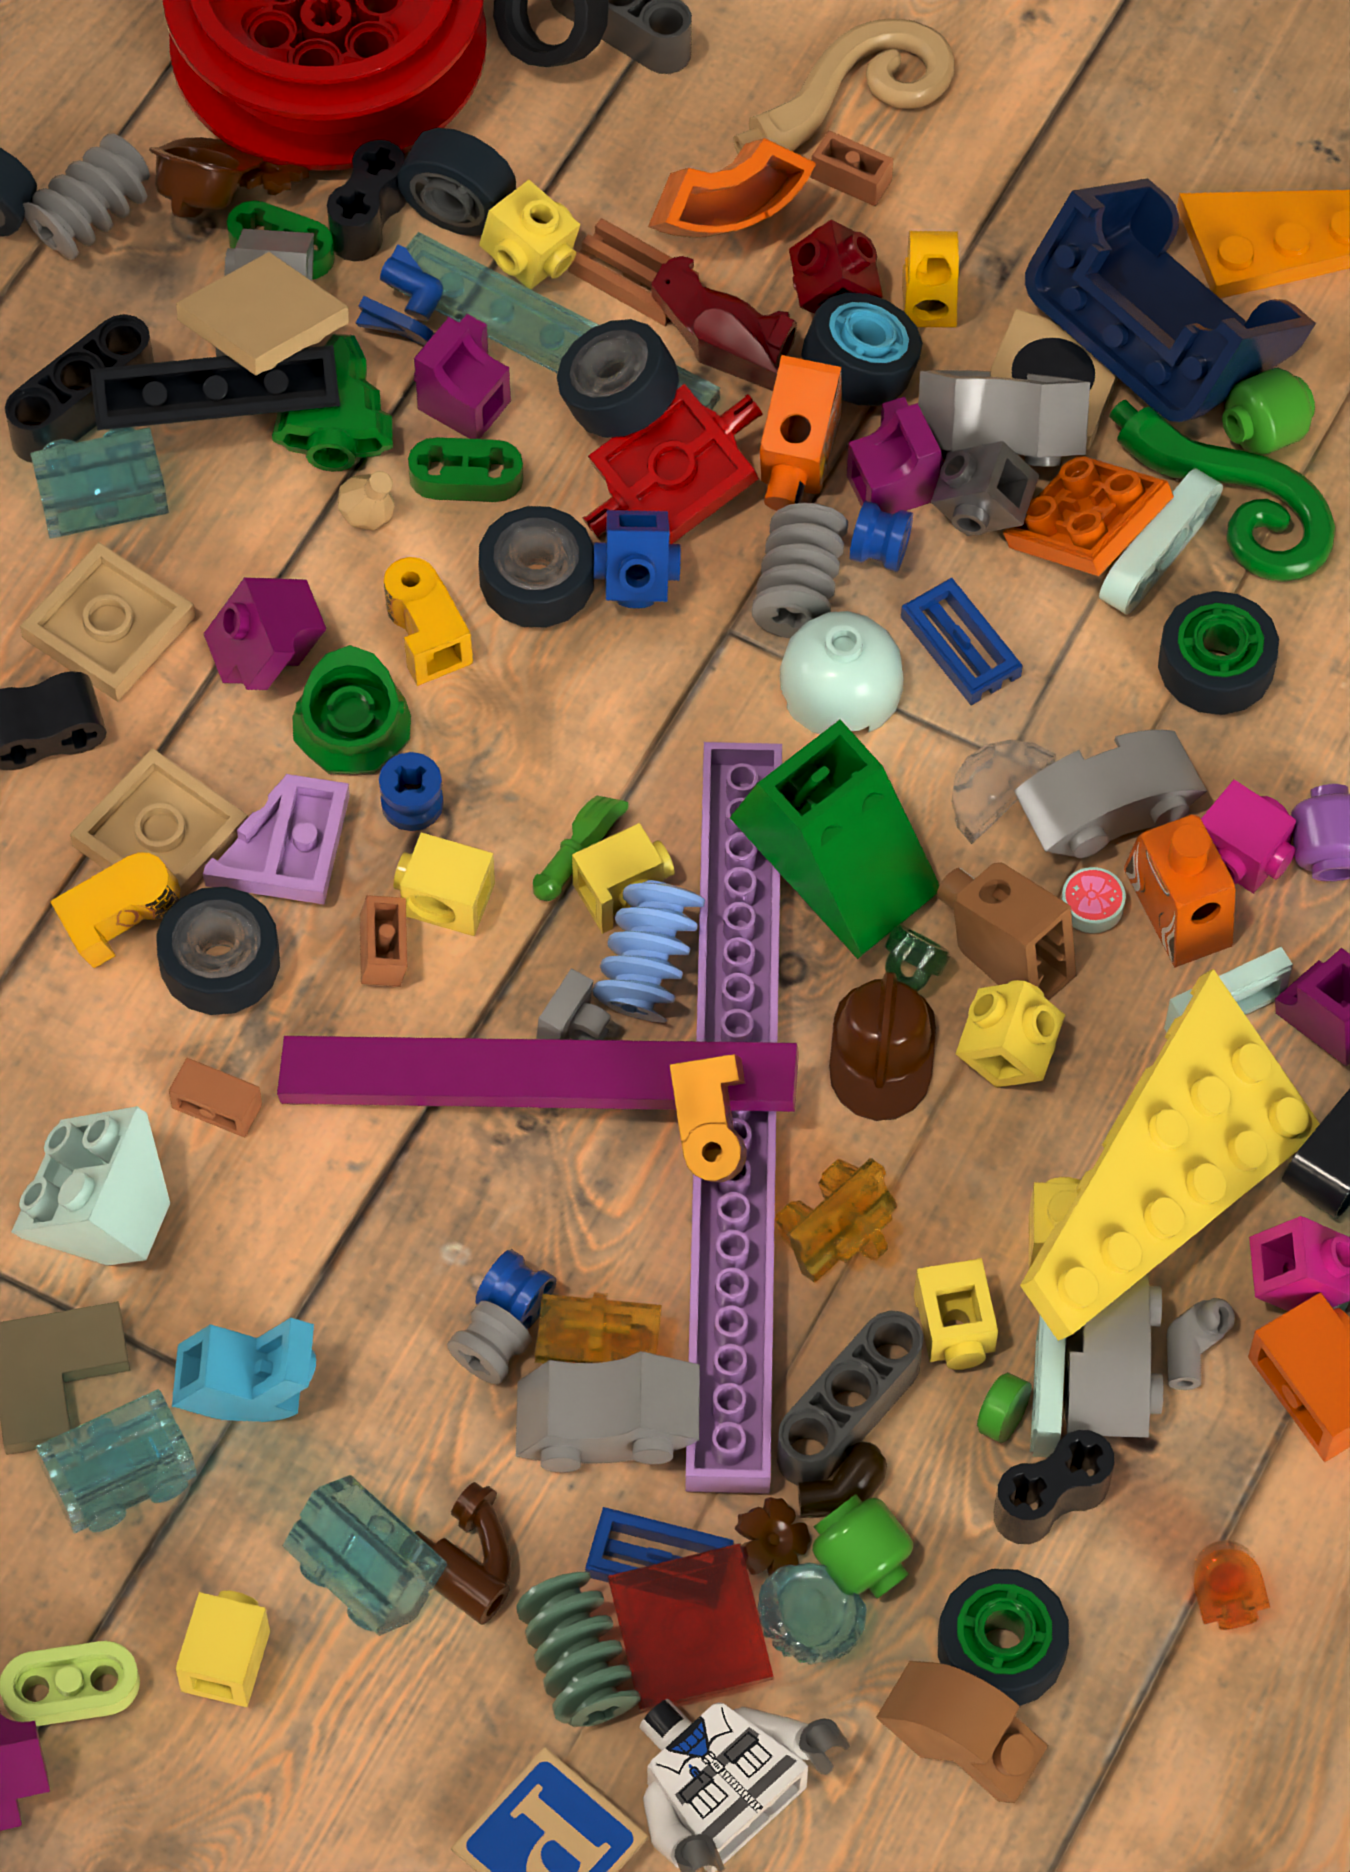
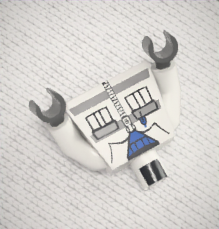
[639,1699,850,1872]

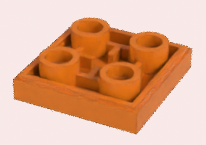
[1003,455,1174,576]

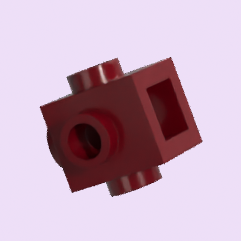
[789,219,883,314]

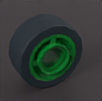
[1158,591,1279,715]
[938,1569,1069,1706]

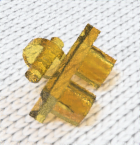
[775,1158,897,1283]
[535,1292,662,1364]

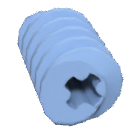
[592,880,705,1023]

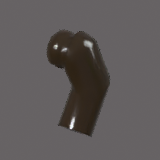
[798,1442,887,1516]

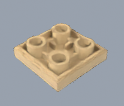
[176,252,349,375]

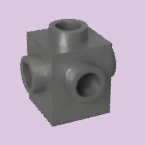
[931,441,1039,536]

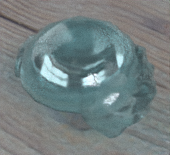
[758,1563,866,1665]

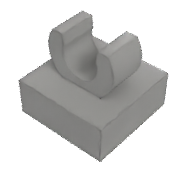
[536,968,611,1040]

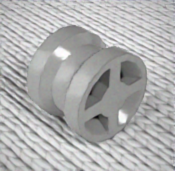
[447,1301,532,1385]

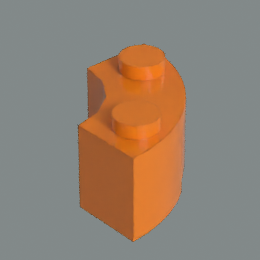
[648,138,816,238]

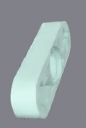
[1099,468,1223,615]

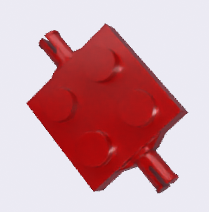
[582,384,763,544]

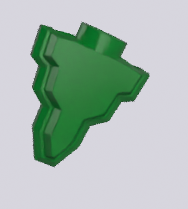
[272,334,393,472]

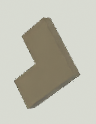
[0,1301,130,1455]

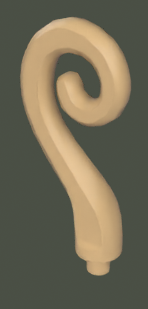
[733,19,954,154]

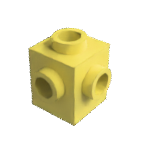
[479,179,580,290]
[955,980,1065,1087]

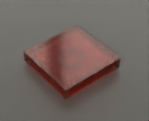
[608,1543,774,1712]

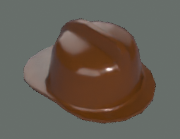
[149,137,264,218]
[829,972,936,1121]

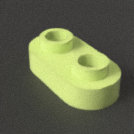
[0,1641,140,1726]

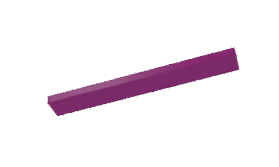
[277,1036,799,1112]

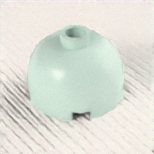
[780,611,904,734]

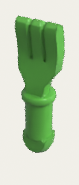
[533,795,629,901]

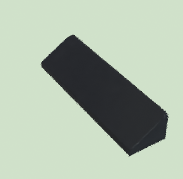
[90,345,340,431]

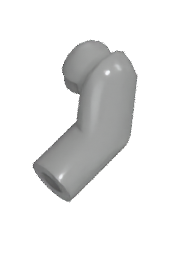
[1167,1298,1235,1390]

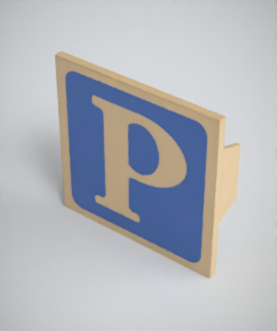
[451,1747,649,1872]

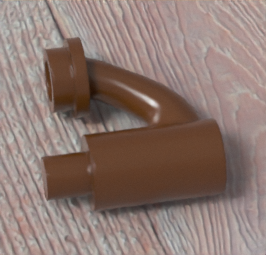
[402,1482,511,1625]

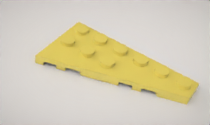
[1020,969,1320,1341]

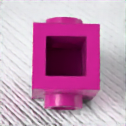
[1201,779,1296,894]
[1249,1216,1350,1311]

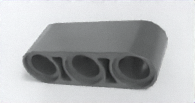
[551,0,692,74]
[777,1310,923,1486]

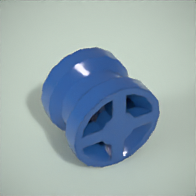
[849,501,913,572]
[379,752,444,831]
[475,1249,557,1330]

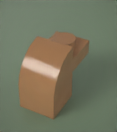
[876,1661,1048,1803]

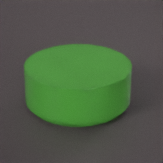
[977,1372,1032,1443]

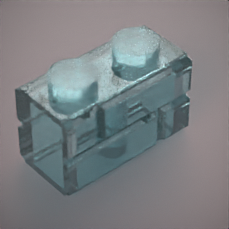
[30,427,169,539]
[35,1389,197,1534]
[282,1475,447,1636]

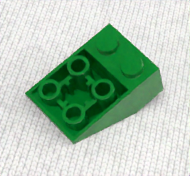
[730,719,940,959]

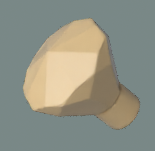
[338,471,395,531]

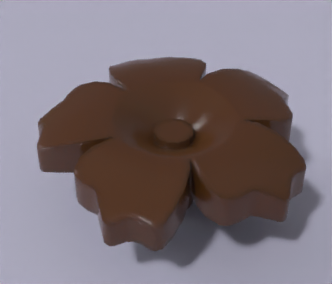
[239,161,309,195]
[735,1497,810,1581]

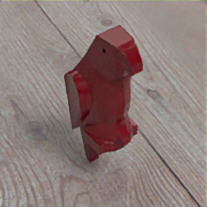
[651,256,797,391]

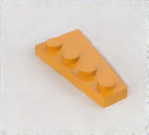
[1177,190,1350,299]

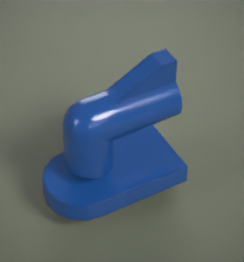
[356,244,443,346]

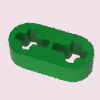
[227,200,335,280]
[408,437,523,502]

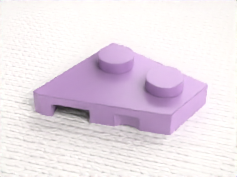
[203,774,350,904]

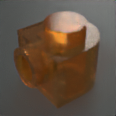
[1192,1540,1271,1630]

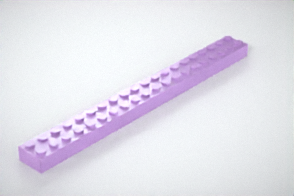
[685,742,782,1494]

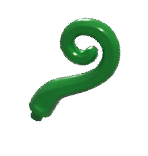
[1109,400,1335,582]

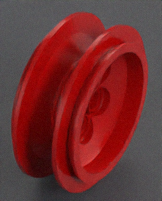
[162,0,487,171]

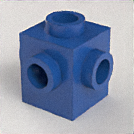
[593,510,681,609]

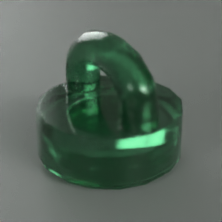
[884,925,951,991]

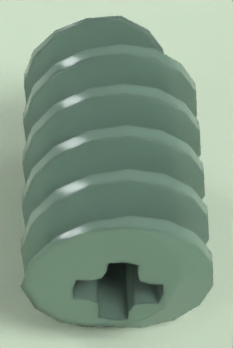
[516,1572,641,1727]

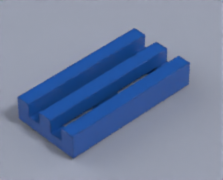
[901,578,1023,705]
[585,1507,734,1610]

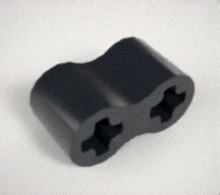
[327,139,406,262]
[0,671,107,770]
[994,1430,1114,1544]

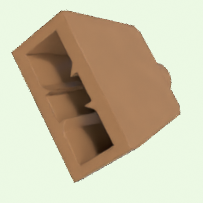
[937,862,1077,1001]

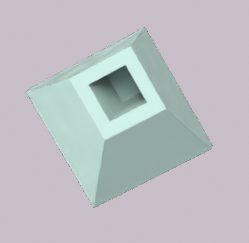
[11,1106,170,1266]

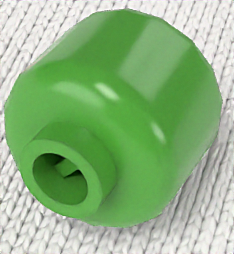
[1222,368,1315,455]
[812,1494,913,1599]

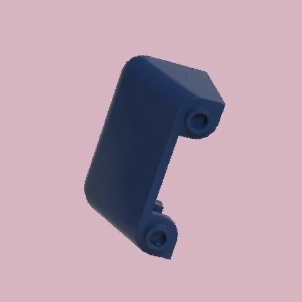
[1025,178,1316,422]

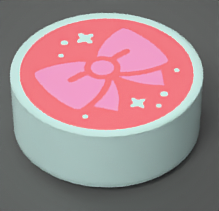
[1061,867,1126,933]

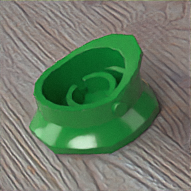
[292,645,411,774]

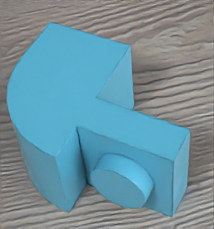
[172,1317,316,1422]

